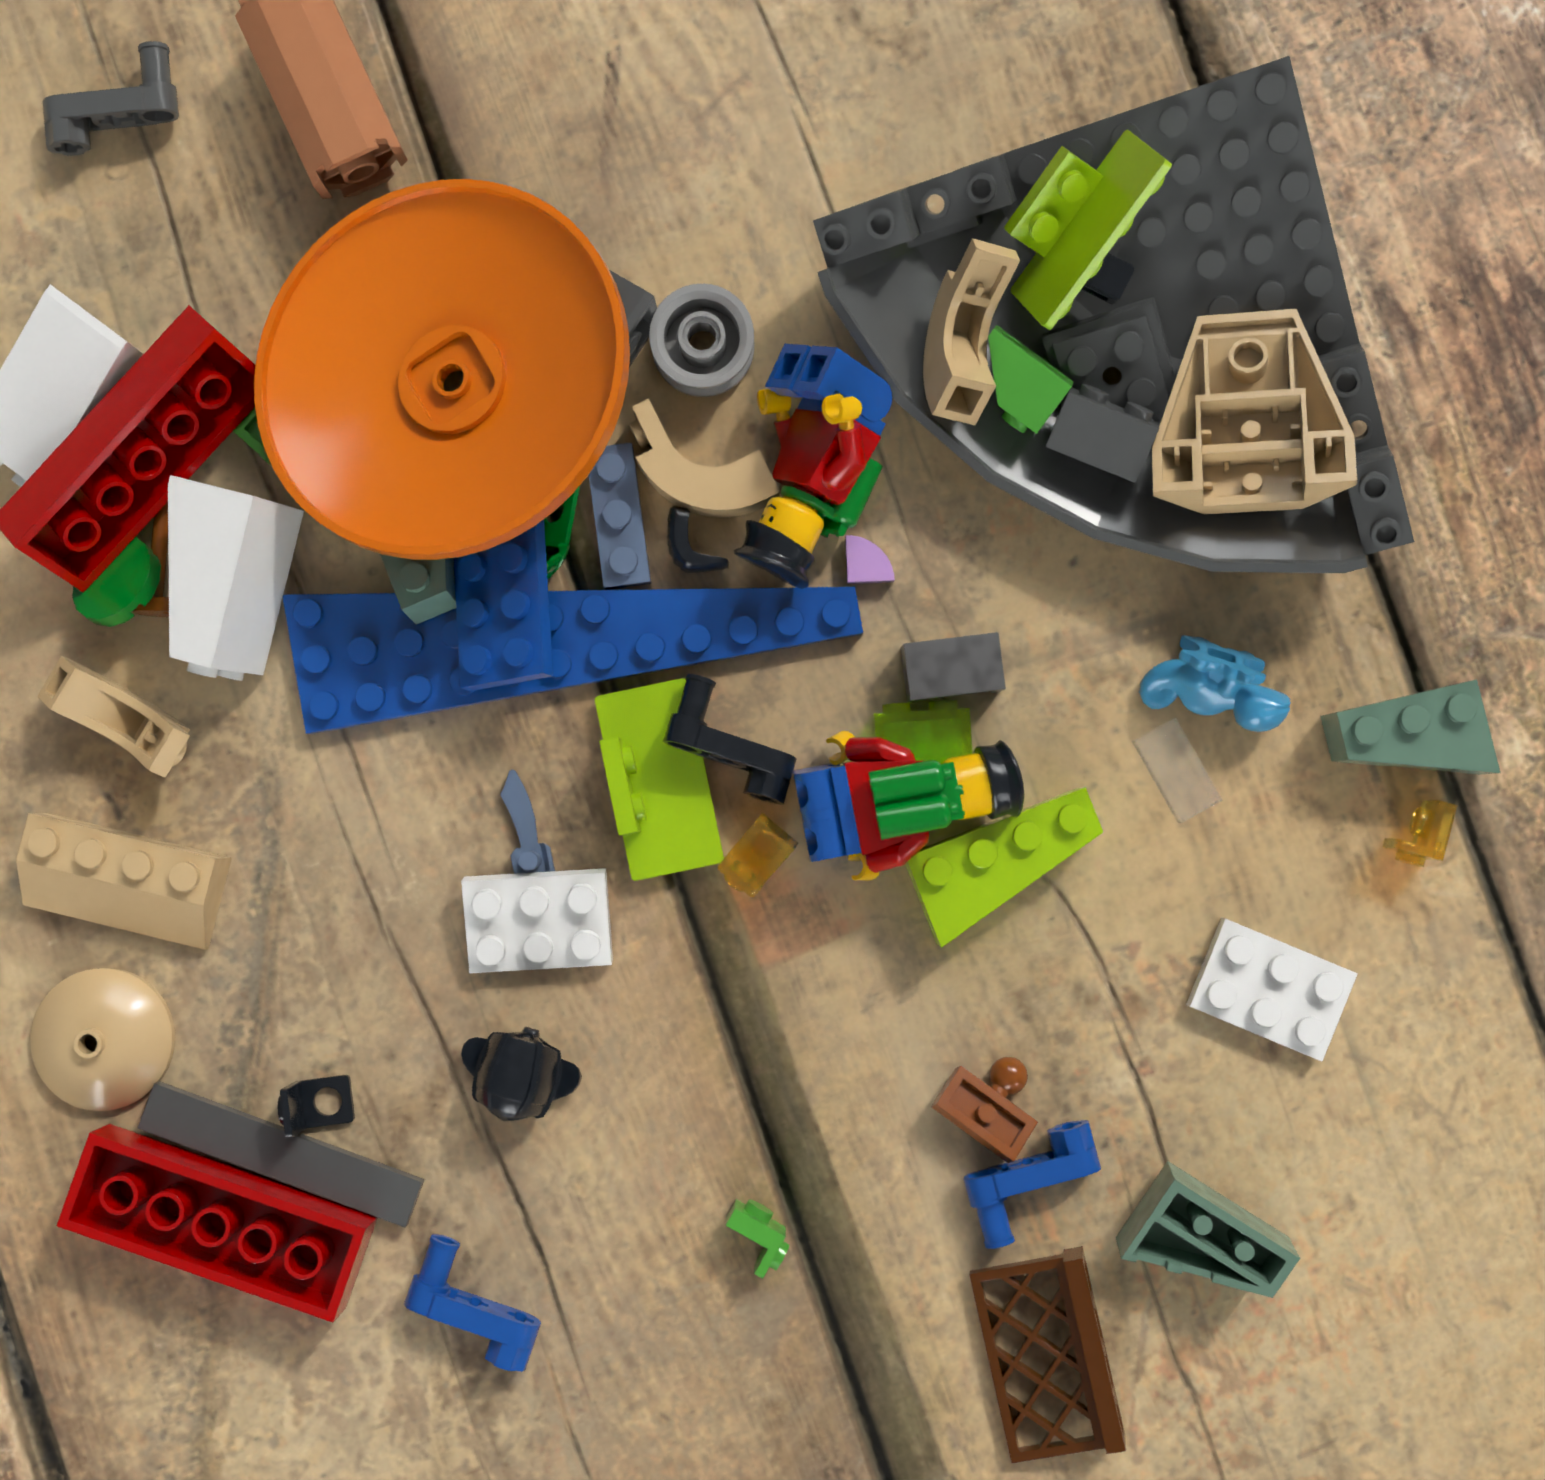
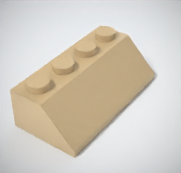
[16,813,232,950]

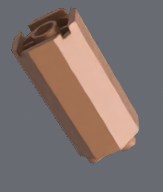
[235,0,408,199]

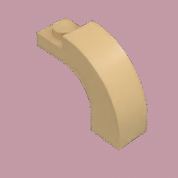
[923,238,1020,425]
[629,398,780,518]
[37,655,190,778]

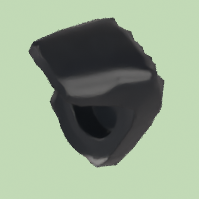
[667,506,729,573]

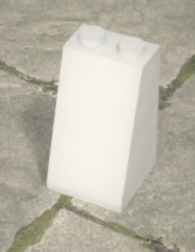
[0,284,143,487]
[168,475,304,681]

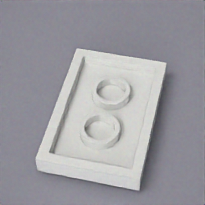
[461,868,613,973]
[1186,918,1358,1061]

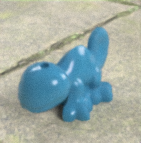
[1139,635,1291,732]

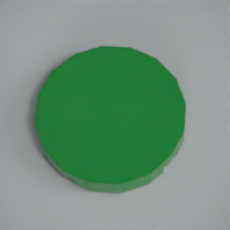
[72,537,161,627]

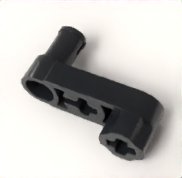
[663,674,797,805]

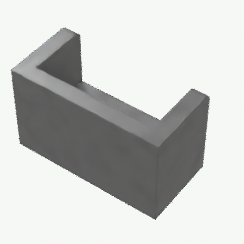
[900,632,1006,703]

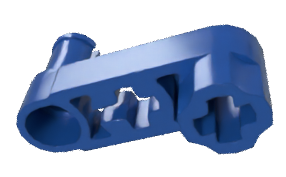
[963,1120,1101,1249]
[404,1234,541,1372]

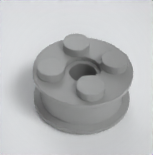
[649,284,754,397]

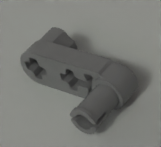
[42,41,179,156]

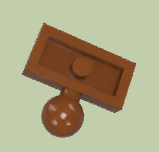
[931,1057,1038,1163]

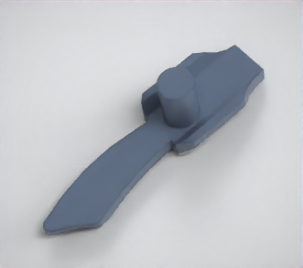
[500,770,555,874]

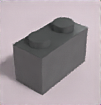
[1046,384,1159,483]

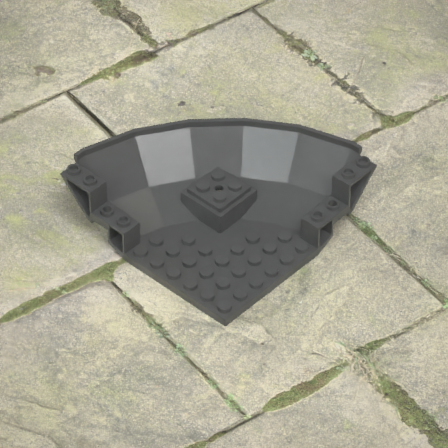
[813,56,1414,573]

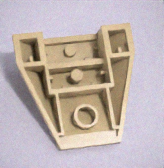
[1152,309,1357,514]

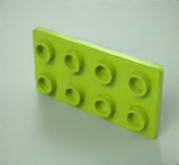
[1004,130,1172,330]
[595,678,724,881]

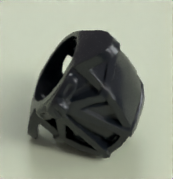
[461,1027,582,1121]

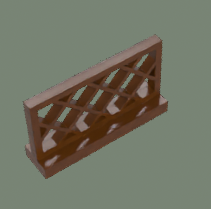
[969,1246,1126,1463]

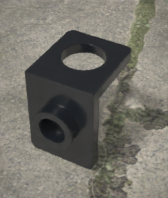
[277,1075,355,1138]

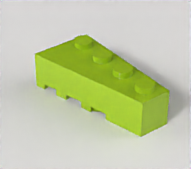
[905,787,1103,948]

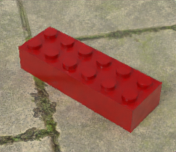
[0,305,256,593]
[56,1124,378,1323]

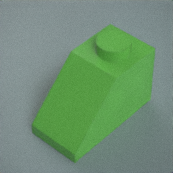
[988,325,1073,434]

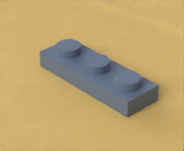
[589,442,652,590]

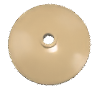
[30,968,175,1111]

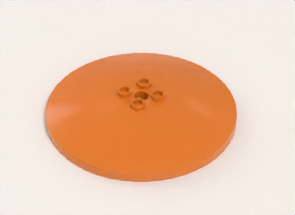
[254,179,630,560]

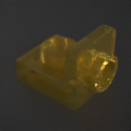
[1383,800,1458,867]

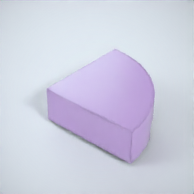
[845,535,895,584]

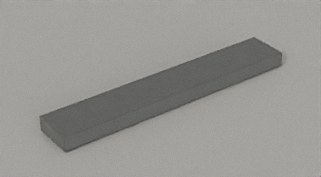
[138,1081,425,1227]

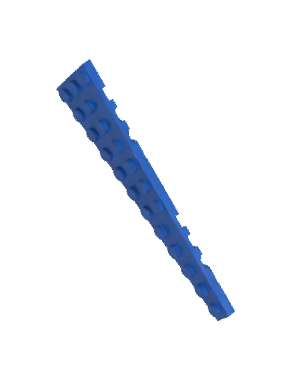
[283,587,863,734]

